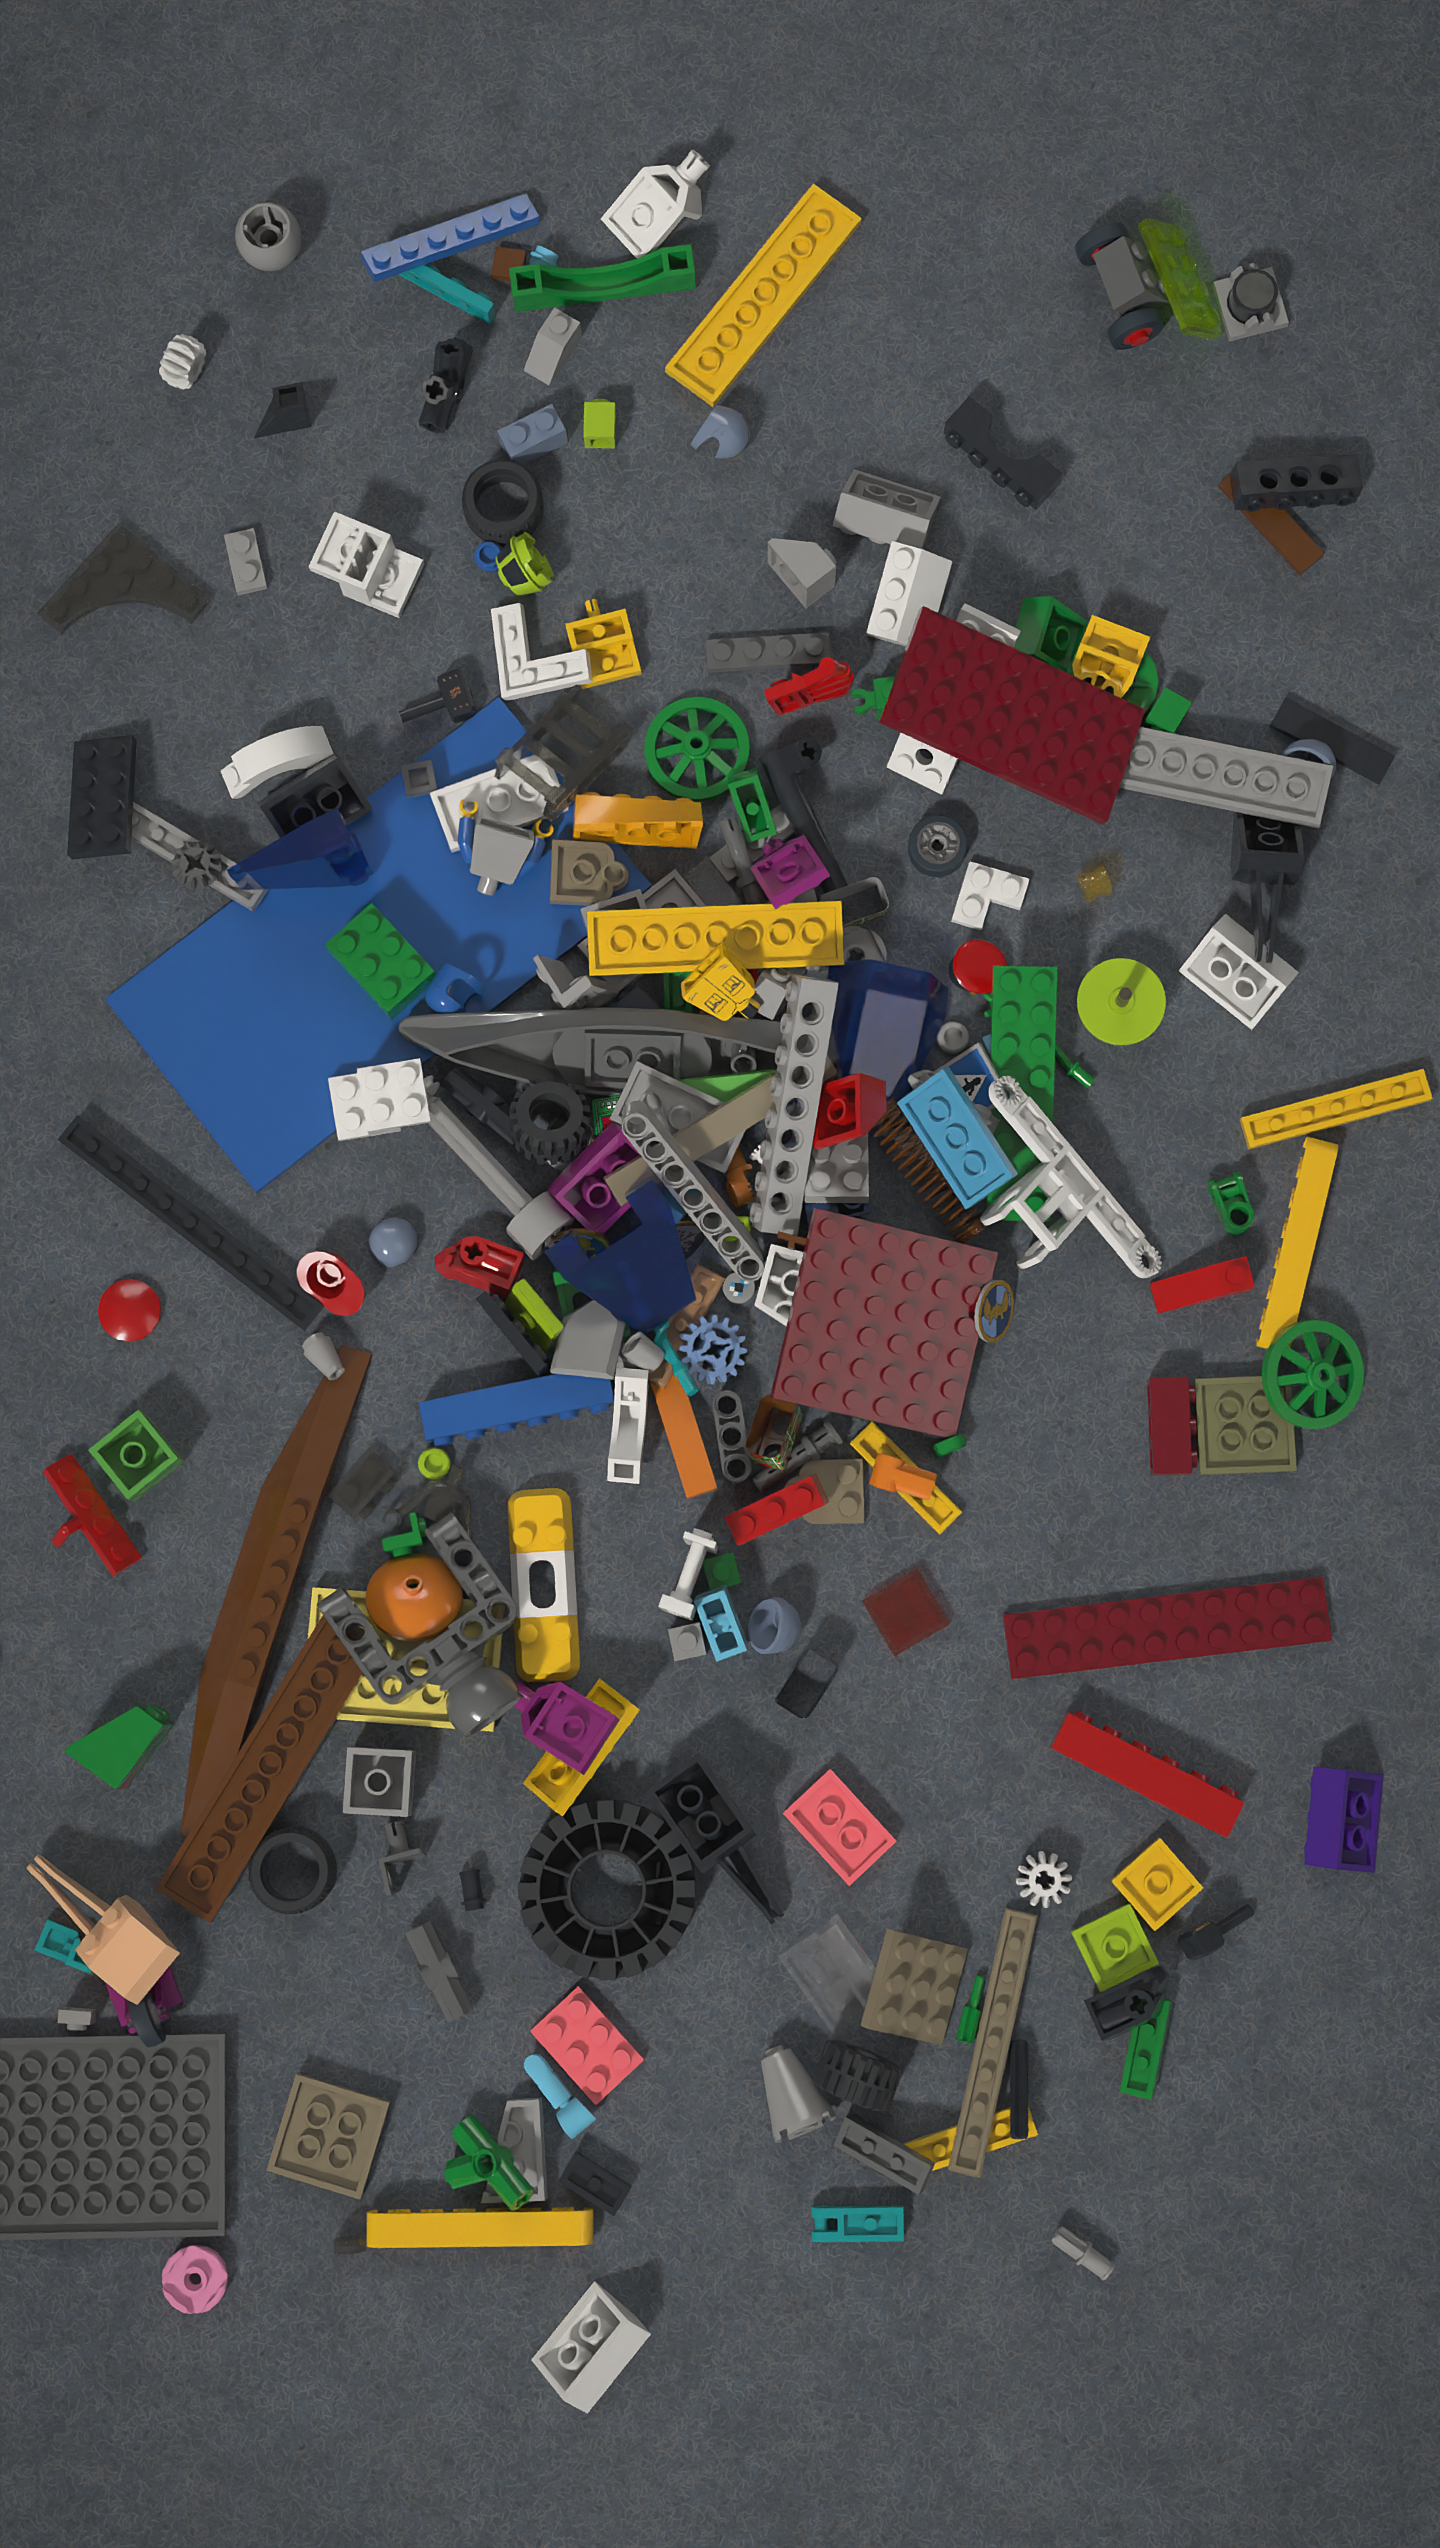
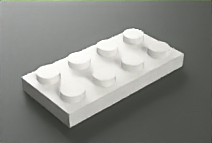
[430,750,569,853]

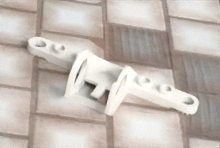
[980,1076,1162,1278]

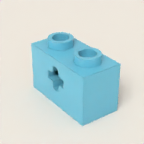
[694,1585,748,1662]

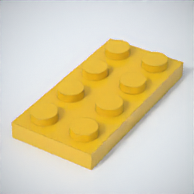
[523,1678,640,1816]

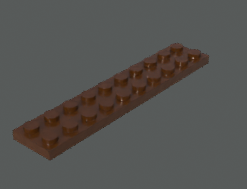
[155,1615,384,1923]

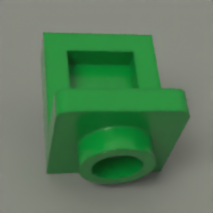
[382,1512,428,1558]

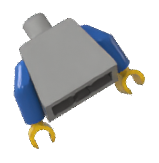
[457,799,554,895]

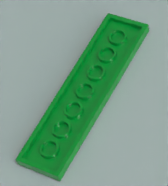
[986,966,1058,1221]

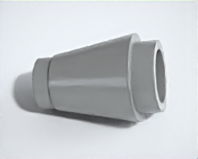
[302,1332,345,1380]

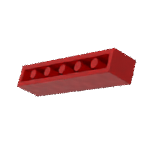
[1049,1710,1244,1838]

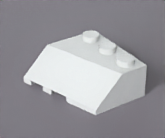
[755,1244,803,1326]

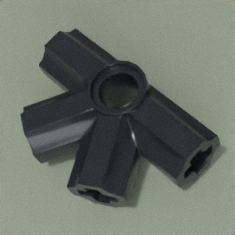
[418,337,473,434]

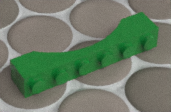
[509,244,696,312]

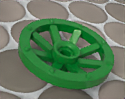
[644,697,750,802]
[1262,1320,1364,1429]

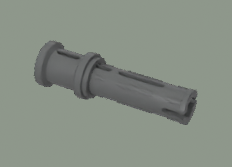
[718,816,769,905]
[751,1419,843,1493]

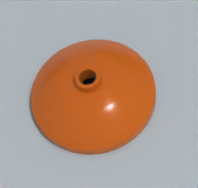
[366,1553,463,1641]

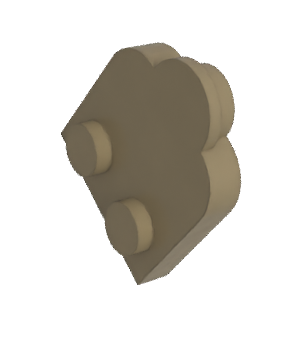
[549,840,629,906]
[784,1459,864,1524]

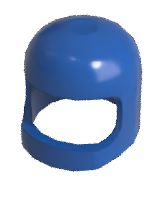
[425,963,485,1014]

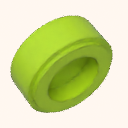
[418,1447,451,1480]

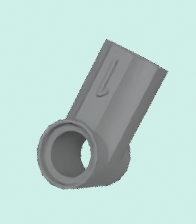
[615,1332,665,1374]

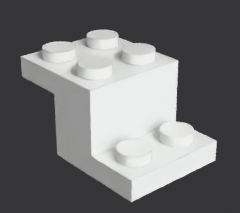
[309,512,424,618]
[328,1058,431,1141]

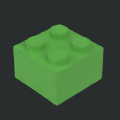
[88,1409,185,1502]

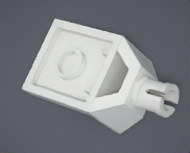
[601,150,710,258]

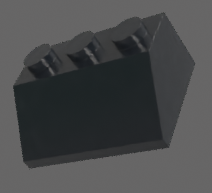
[257,753,373,860]

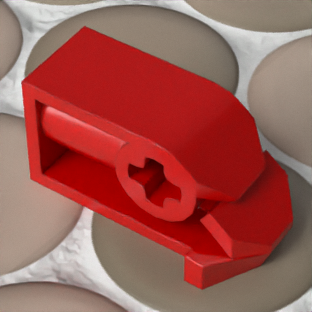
[435,1236,524,1298]

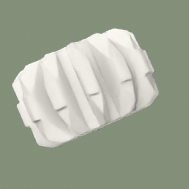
[159,334,206,390]
[1016,1851,1072,1908]

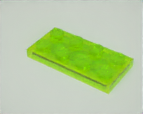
[1137,218,1223,340]

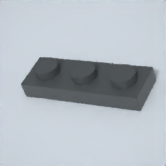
[833,2114,935,2195]

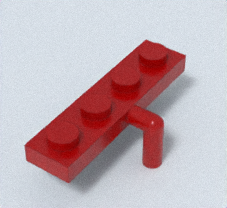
[43,1453,142,1577]

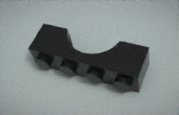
[944,396,1063,510]

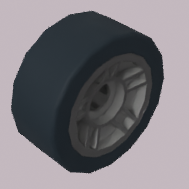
[908,815,968,878]

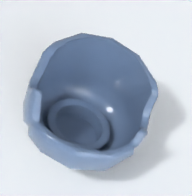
[368,1217,418,1267]

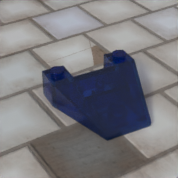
[227,809,374,890]
[545,1176,697,1334]

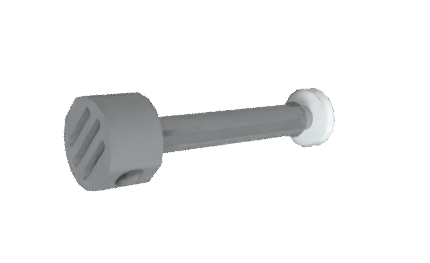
[424,1075,575,1260]

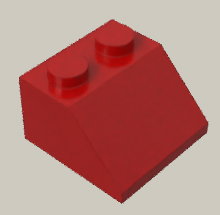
[813,1072,886,1150]

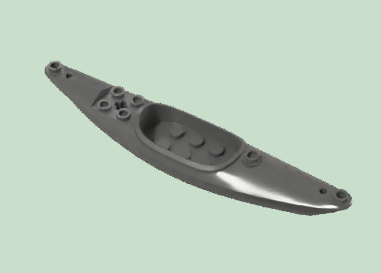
[399,1008,869,1096]

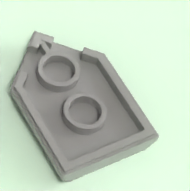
[550,1294,626,1379]

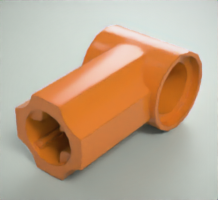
[868,1453,937,1501]

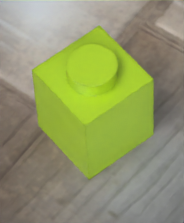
[583,399,616,448]

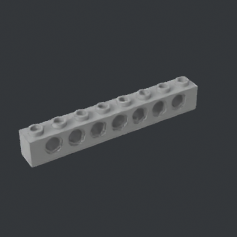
[750,974,839,1236]

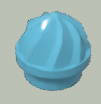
[529,245,559,267]

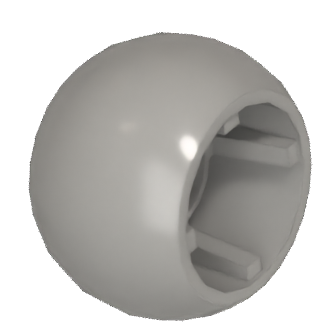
[235,202,302,271]

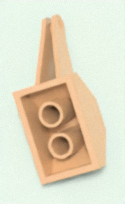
[26,1854,180,2005]

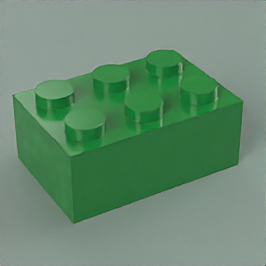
[324,903,436,1021]

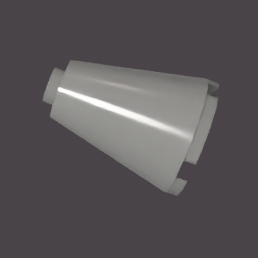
[761,2045,836,2143]

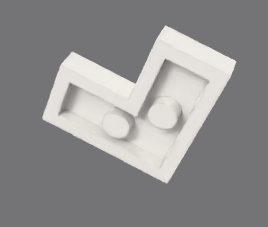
[951,861,1029,930]

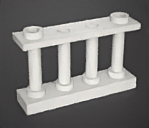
[658,1528,718,1621]

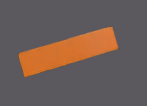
[650,1374,718,1499]

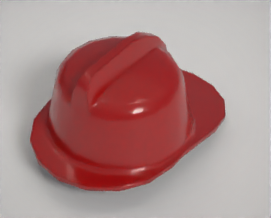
[297,1251,365,1316]

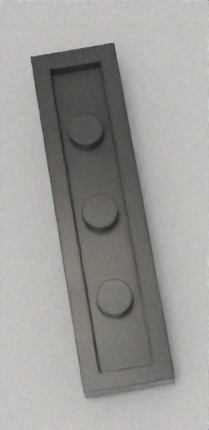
[706,632,831,673]

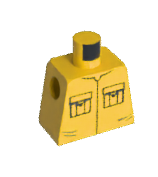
[681,942,760,1021]

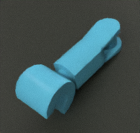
[524,2054,596,2139]

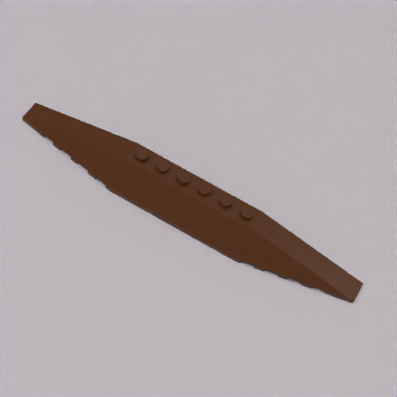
[180,1345,372,1837]

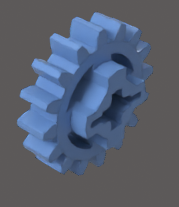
[677,1315,747,1384]

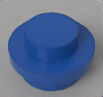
[474,541,503,572]

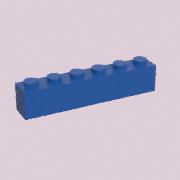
[418,1374,614,1446]

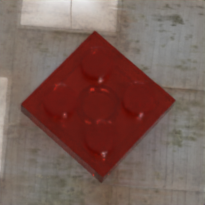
[862,1569,950,1657]

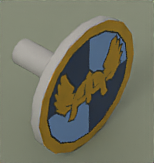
[974,1280,1014,1342]

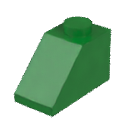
[728,767,777,843]

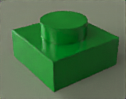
[703,1552,742,1590]

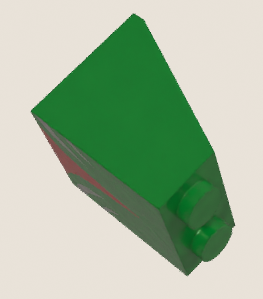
[64,1704,174,1790]

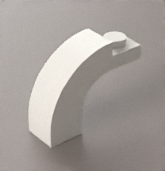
[221,726,334,799]
[607,1367,649,1484]

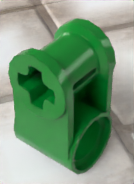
[1207,1171,1254,1235]

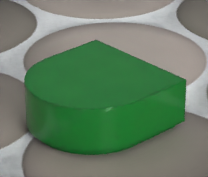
[932,1434,967,1458]

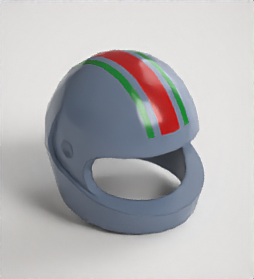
[690,405,750,460]

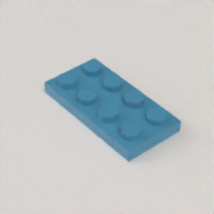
[897,1067,1018,1209]

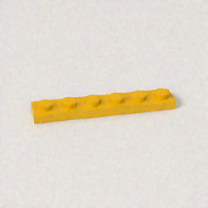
[1240,1069,1433,1150]

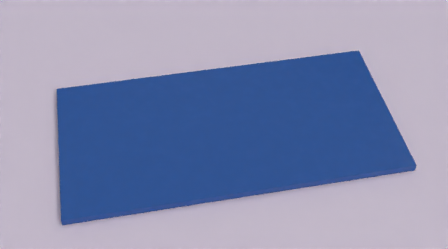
[105,697,652,1194]

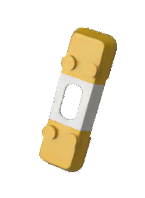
[507,1488,580,1682]

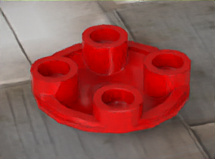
[98,1279,161,1342]

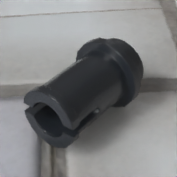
[459,1869,487,1911]

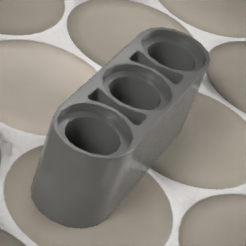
[713,1390,751,1484]

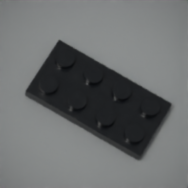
[67,735,137,860]

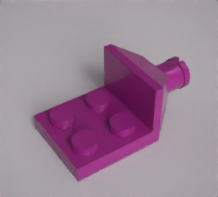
[750,835,830,909]
[514,1681,620,1775]

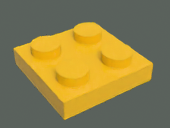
[1110,1837,1203,1931]

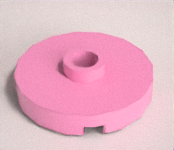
[162,2245,229,2314]

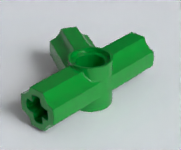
[444,2115,534,2211]

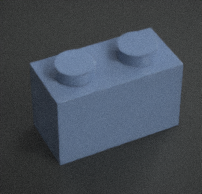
[497,404,568,465]

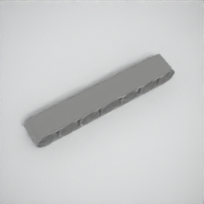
[622,1101,764,1282]

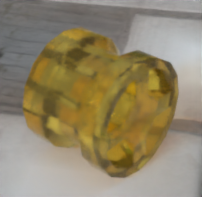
[1077,865,1113,903]

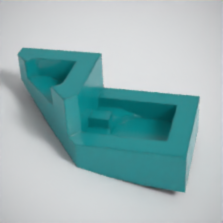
[34,1918,92,1974]

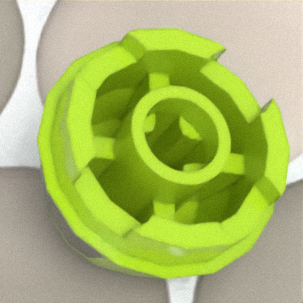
[496,532,554,596]

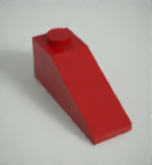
[1150,1256,1255,1314]

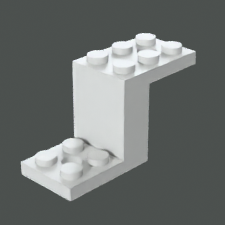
[887,604,1021,795]

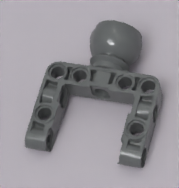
[316,1512,522,1737]

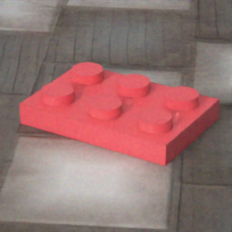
[783,1769,897,1886]
[530,1986,644,2105]

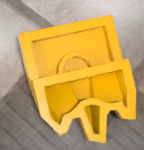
[1072,615,1150,698]

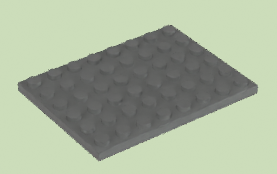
[0,2033,227,2240]

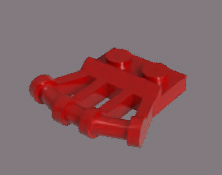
[764,657,855,716]

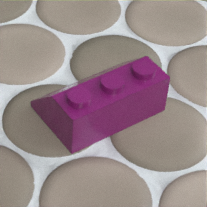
[546,1121,646,1237]

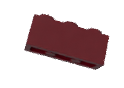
[1147,1377,1197,1476]

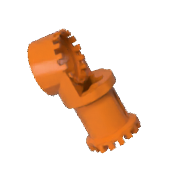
[725,1142,754,1207]

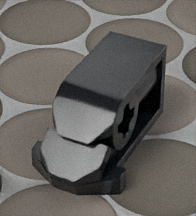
[1084,1966,1170,2041]

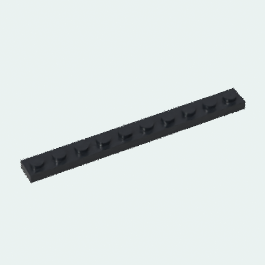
[57,1115,324,1331]

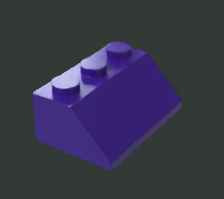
[1304,1766,1383,1873]

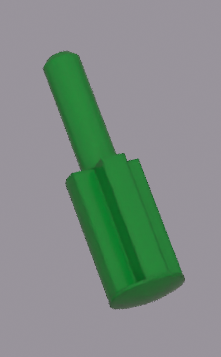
[955,1975,985,2044]

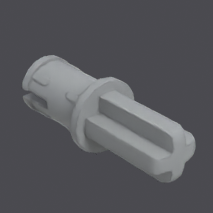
[1051,2226,1115,2281]

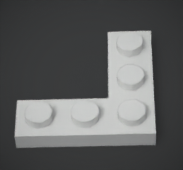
[491,603,593,701]

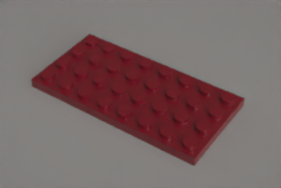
[879,606,1145,825]

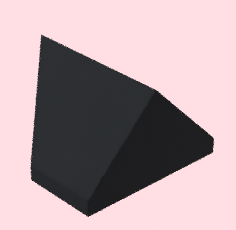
[253,382,311,439]

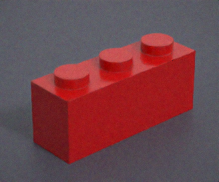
[725,1473,829,1546]

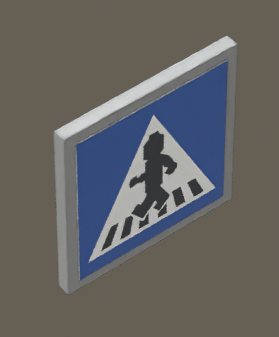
[934,1043,1010,1110]

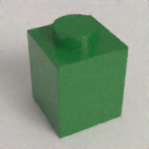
[1143,687,1192,734]

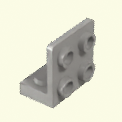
[533,954,619,1010]

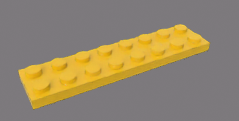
[665,183,862,408]
[586,901,844,976]

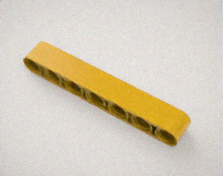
[1255,1137,1338,1349]
[366,2207,594,2248]

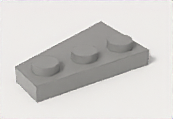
[481,2098,548,2203]

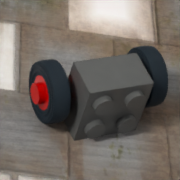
[1075,223,1171,350]

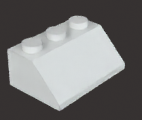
[866,541,952,646]
[1179,914,1299,1030]
[532,2281,651,2414]

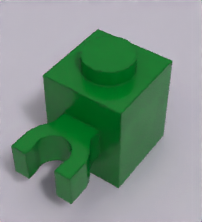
[851,676,895,720]

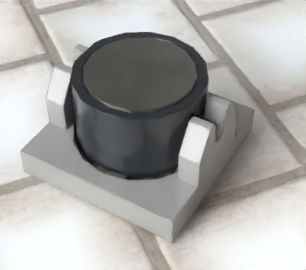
[1212,263,1289,342]

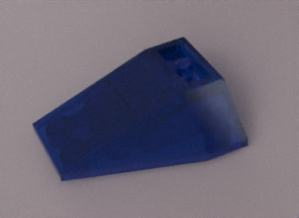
[827,959,949,1101]

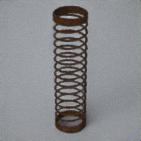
[871,1097,987,1244]

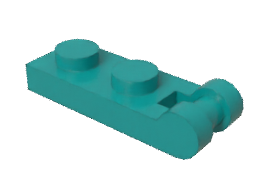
[811,2205,904,2242]

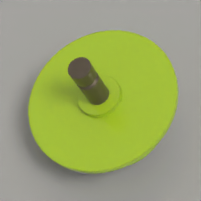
[1077,958,1166,1046]

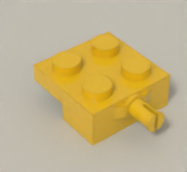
[565,599,642,689]

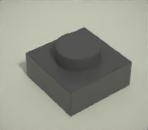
[401,760,438,799]

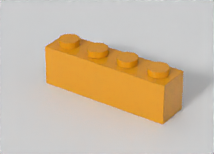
[573,792,703,849]

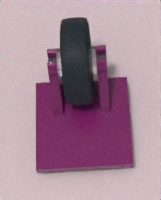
[104,1966,183,2048]

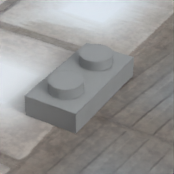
[224,528,268,595]

